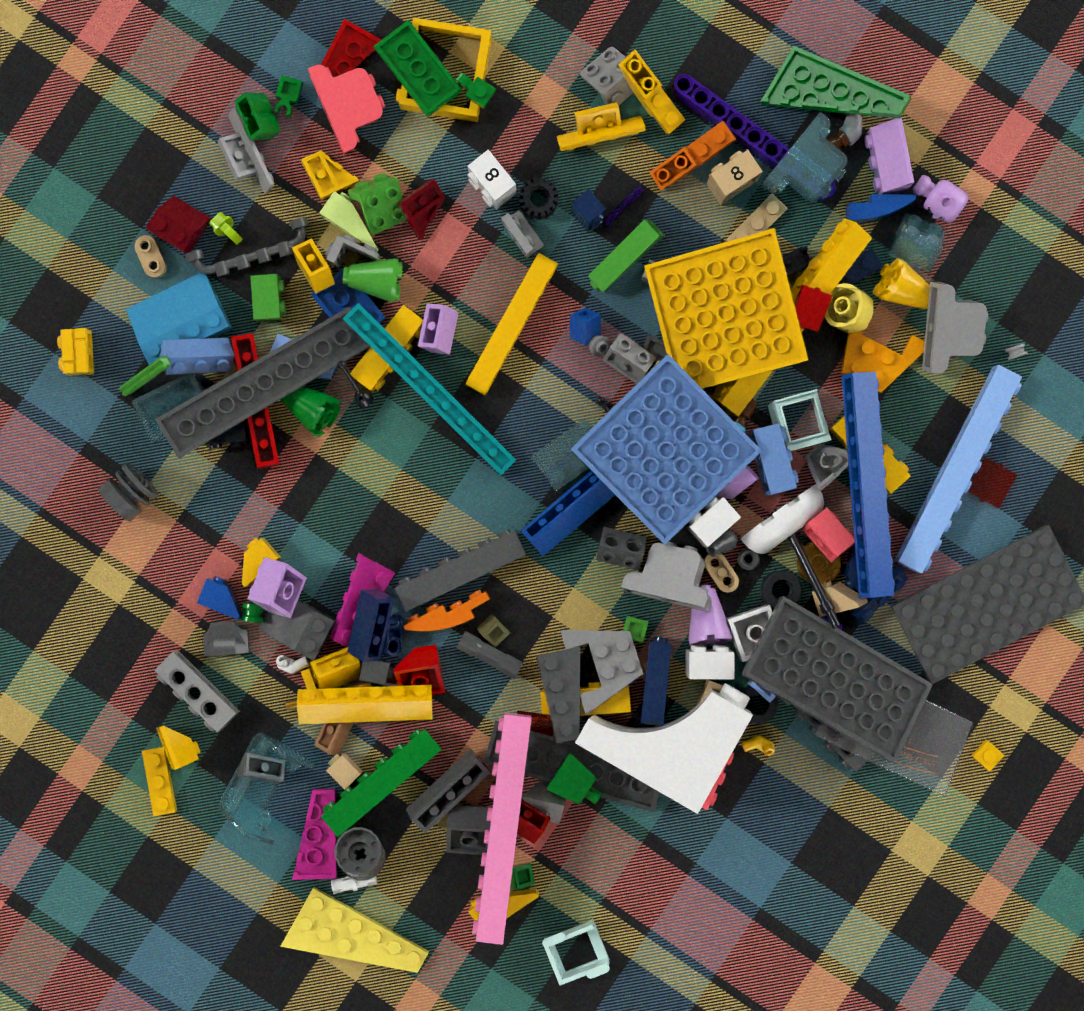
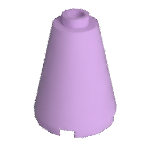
[688,585,732,647]

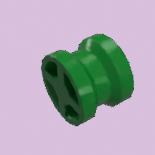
[241,603,264,623]

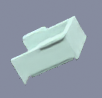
[768,389,832,451]
[542,918,610,985]

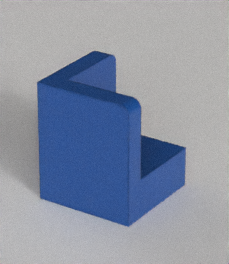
[570,307,601,346]

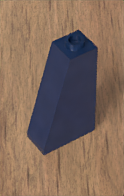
[641,637,672,726]

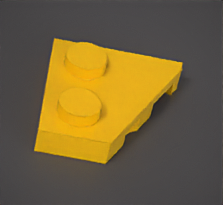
[301,150,359,200]

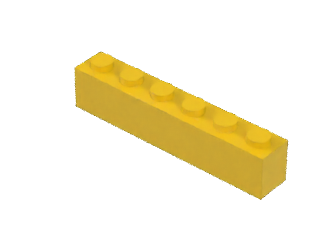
[297,685,433,724]

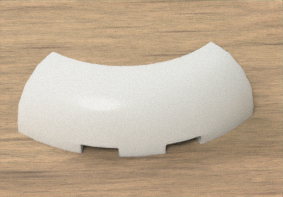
[741,485,824,554]

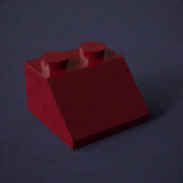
[146,196,211,254]

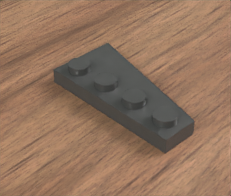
[536,647,580,744]

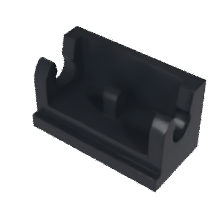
[782,246,813,277]

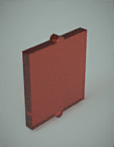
[967,457,1017,509]
[517,710,553,736]

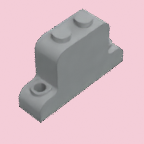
[922,282,988,373]
[621,541,712,612]

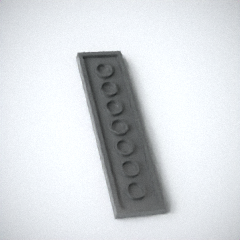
[483,720,659,812]

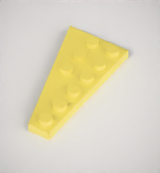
[280,887,429,973]

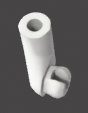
[276,655,310,674]

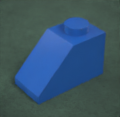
[197,576,243,620]

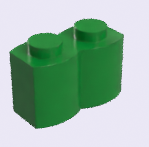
[235,92,280,140]

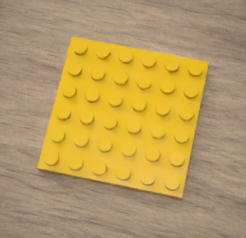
[644,228,809,389]

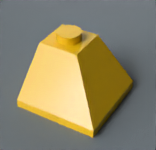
[156,726,200,770]

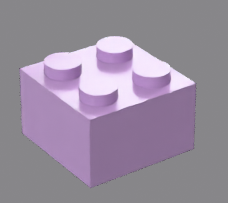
[247,557,307,618]

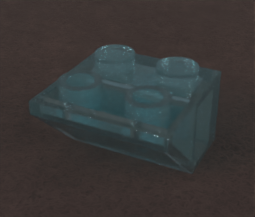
[889,213,945,273]

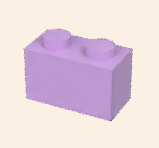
[418,304,459,355]

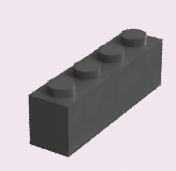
[406,749,491,833]

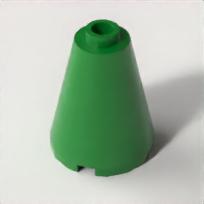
[280,386,341,437]

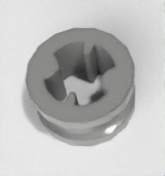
[1005,343,1028,360]

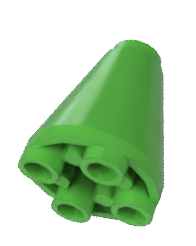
[343,258,403,302]

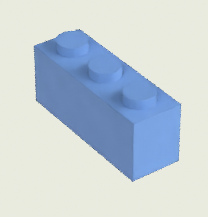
[160,338,235,375]

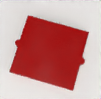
[794,284,833,332]

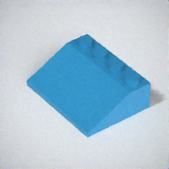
[126,273,234,365]

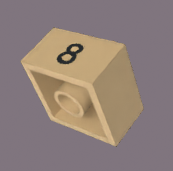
[706,150,763,205]

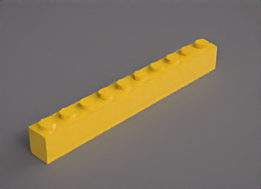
[711,218,872,417]

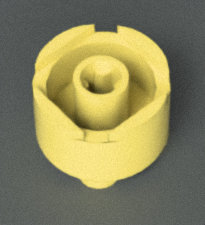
[825,283,874,333]

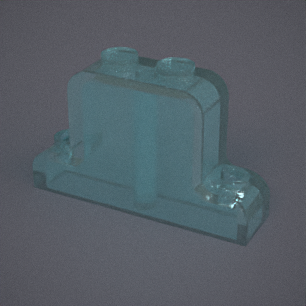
[761,112,847,202]

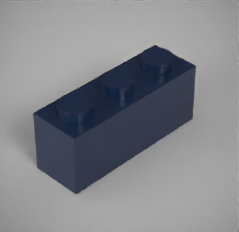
[347,589,394,662]

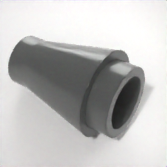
[706,530,738,557]

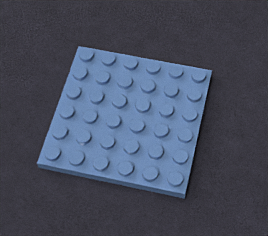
[571,354,762,545]

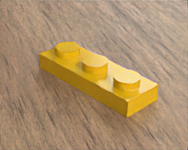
[142,746,177,816]

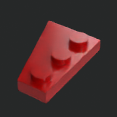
[321,19,381,77]

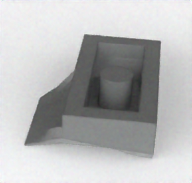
[203,621,250,656]

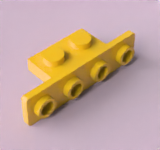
[557,102,646,151]

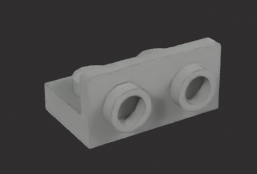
[501,211,544,259]
[602,333,656,384]

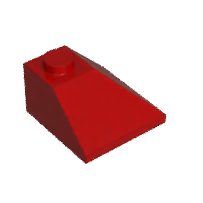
[394,645,445,695]

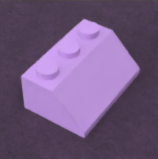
[864,117,914,194]

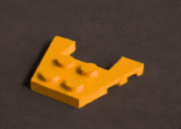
[841,331,925,393]

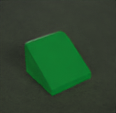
[510,863,535,890]

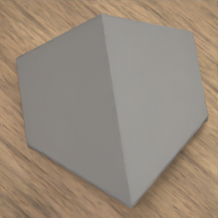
[805,443,848,491]
[522,780,566,824]

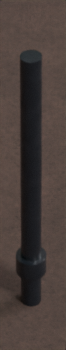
[775,507,841,629]

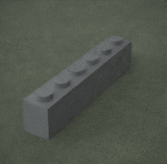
[395,529,527,611]

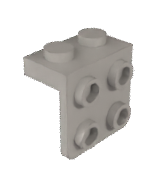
[580,47,634,105]
[325,235,381,270]

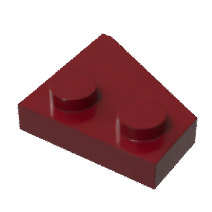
[397,179,445,239]

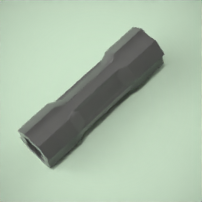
[456,631,523,679]

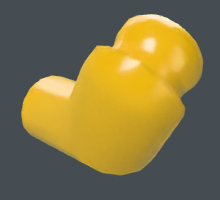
[741,736,775,756]

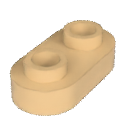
[135,235,167,278]
[704,554,739,593]

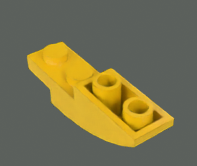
[618,50,685,134]

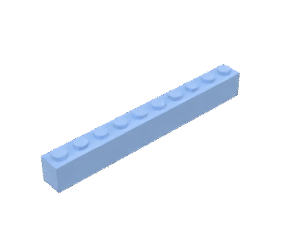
[894,365,1022,574]

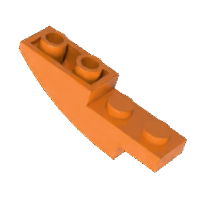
[649,121,736,191]
[403,590,490,631]

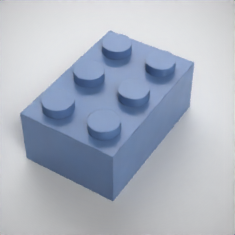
[748,423,799,496]

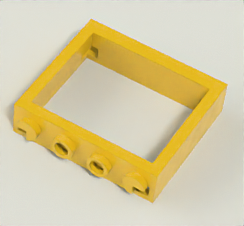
[396,18,492,122]

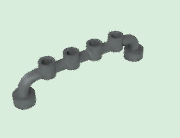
[185,217,309,277]

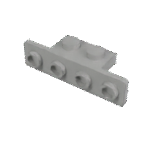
[218,107,274,194]

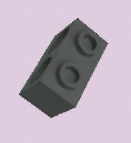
[596,527,647,570]

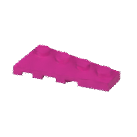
[330,553,395,647]
[292,788,337,880]

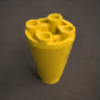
[873,258,930,309]

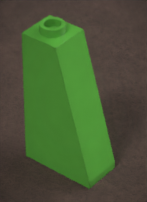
[588,220,666,292]

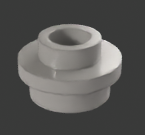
[589,335,610,357]

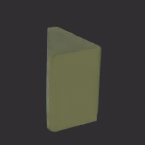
[477,614,510,648]

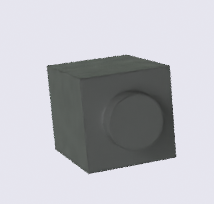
[359,660,394,685]

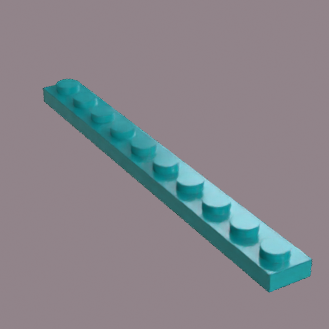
[343,303,516,475]

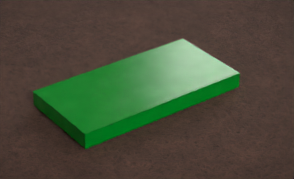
[373,20,462,118]

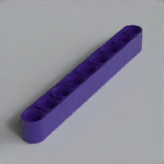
[672,74,836,202]

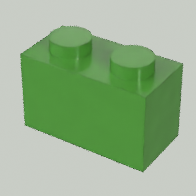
[251,274,287,323]

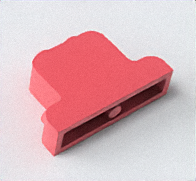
[307,65,385,154]

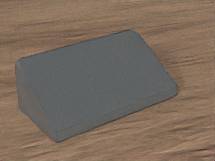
[237,752,286,784]

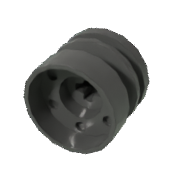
[98,463,159,522]
[335,827,386,881]

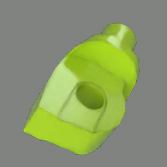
[209,212,243,245]

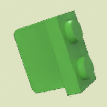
[348,173,407,234]

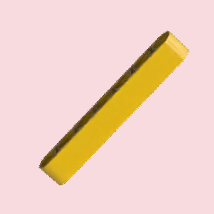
[466,253,558,395]

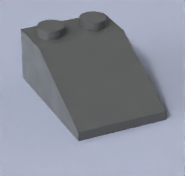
[259,600,336,661]

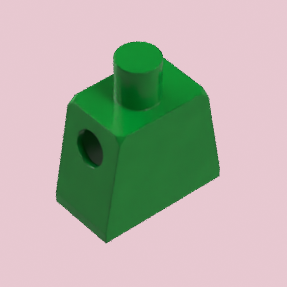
[546,753,602,804]

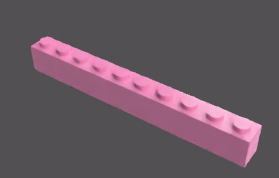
[472,712,532,945]

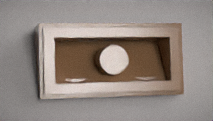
[314,722,354,756]

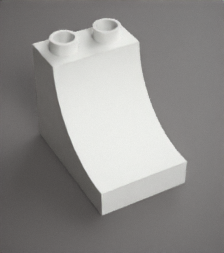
[575,683,753,814]

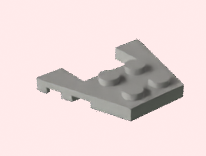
[560,630,643,714]

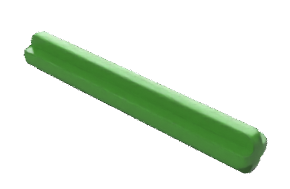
[119,356,171,396]

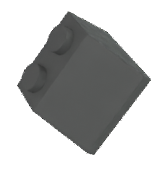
[446,805,491,855]

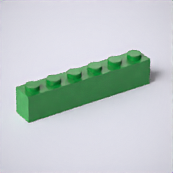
[321,728,442,837]

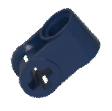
[382,614,404,657]

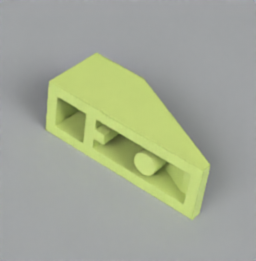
[319,191,378,252]

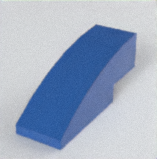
[845,194,916,224]

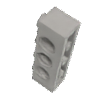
[154,650,240,733]

